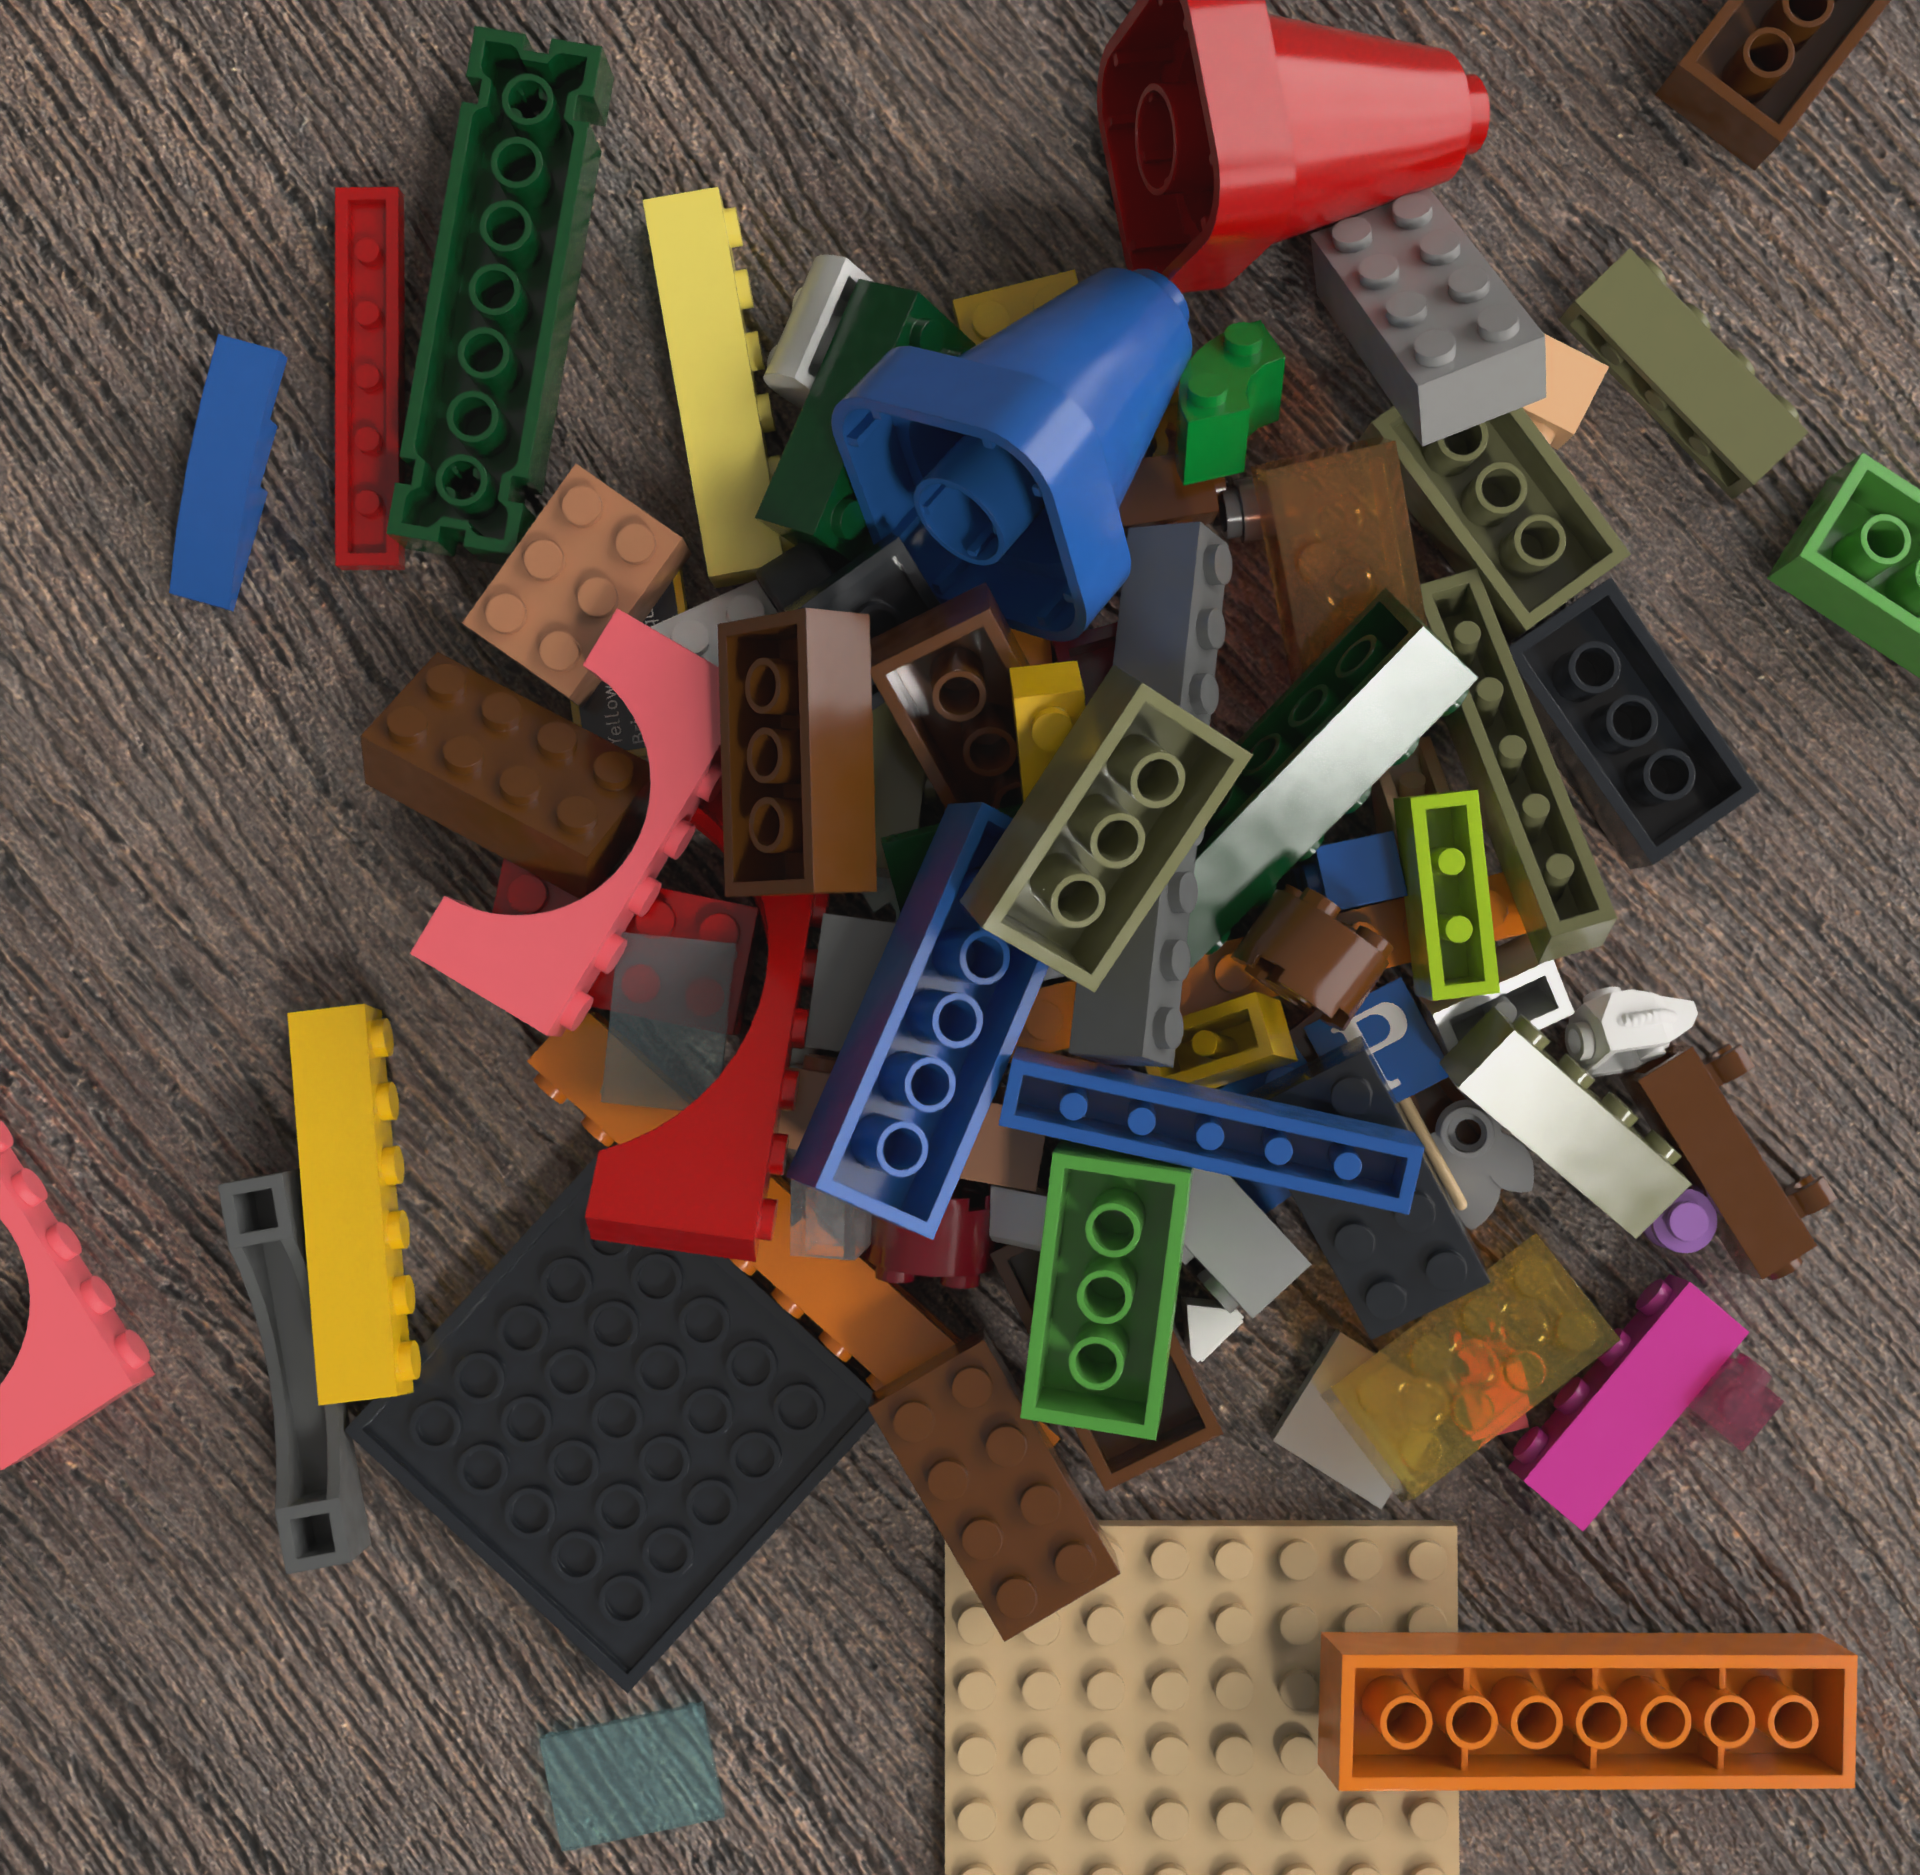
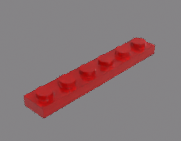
[335,187,405,570]

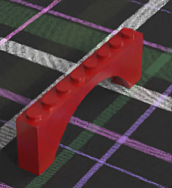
[585,789,830,1262]

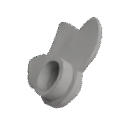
[1425,1099,1534,1230]

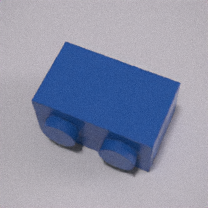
[1290,831,1407,911]

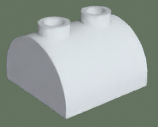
[763,255,874,409]

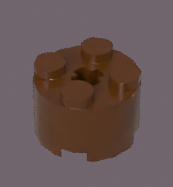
[1231,884,1394,1031]

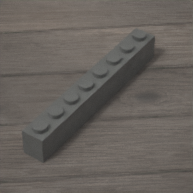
[1069,522,1232,1068]

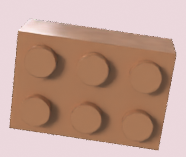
[462,463,692,708]

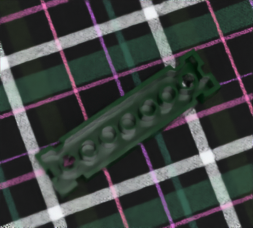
[386,26,614,565]

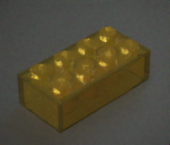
[1320,1233,1621,1502]

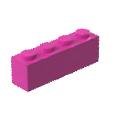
[1508,1274,1749,1531]

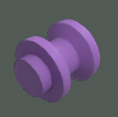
[1643,1188,1717,1253]

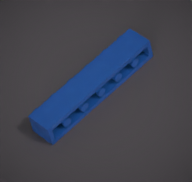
[998,1046,1425,1215]

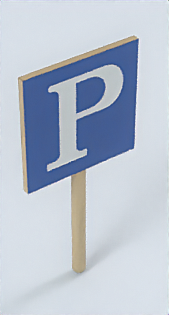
[1303,977,1467,1210]

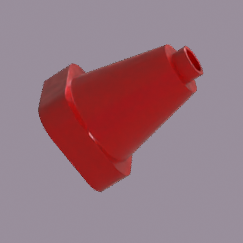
[1097,0,1490,293]

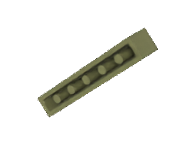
[1409,568,1617,964]

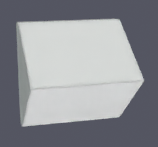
[989,1185,1048,1251]
[1181,1296,1244,1362]

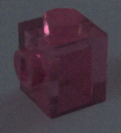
[1685,1352,1784,1452]

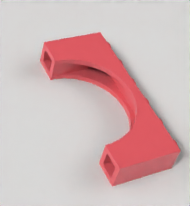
[410,608,722,1037]
[0,1120,155,1470]

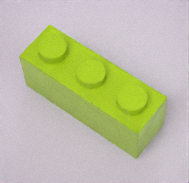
[1393,790,1500,1001]

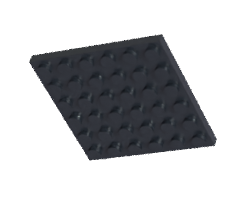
[344,1145,876,1694]

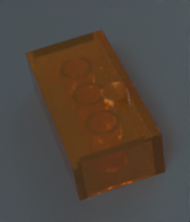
[1251,437,1427,684]

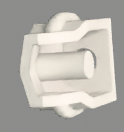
[1565,987,1698,1077]

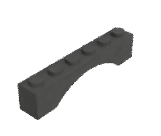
[218,1168,371,1575]

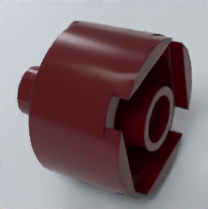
[866,1178,997,1289]

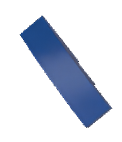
[169,334,288,612]

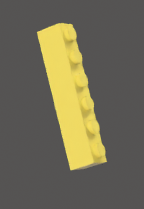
[643,187,795,588]

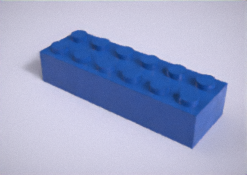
[786,802,1049,1240]

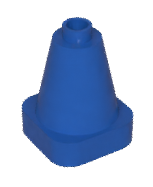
[831,268,1192,642]

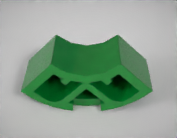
[1175,320,1286,486]

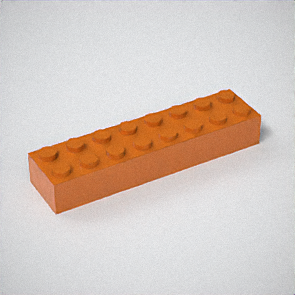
[1317,1632,1858,1791]

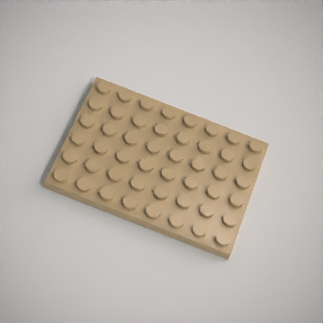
[945,1520,1460,1875]

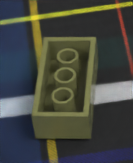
[1358,406,1631,643]
[960,664,1253,993]

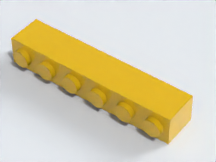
[287,1004,421,1406]

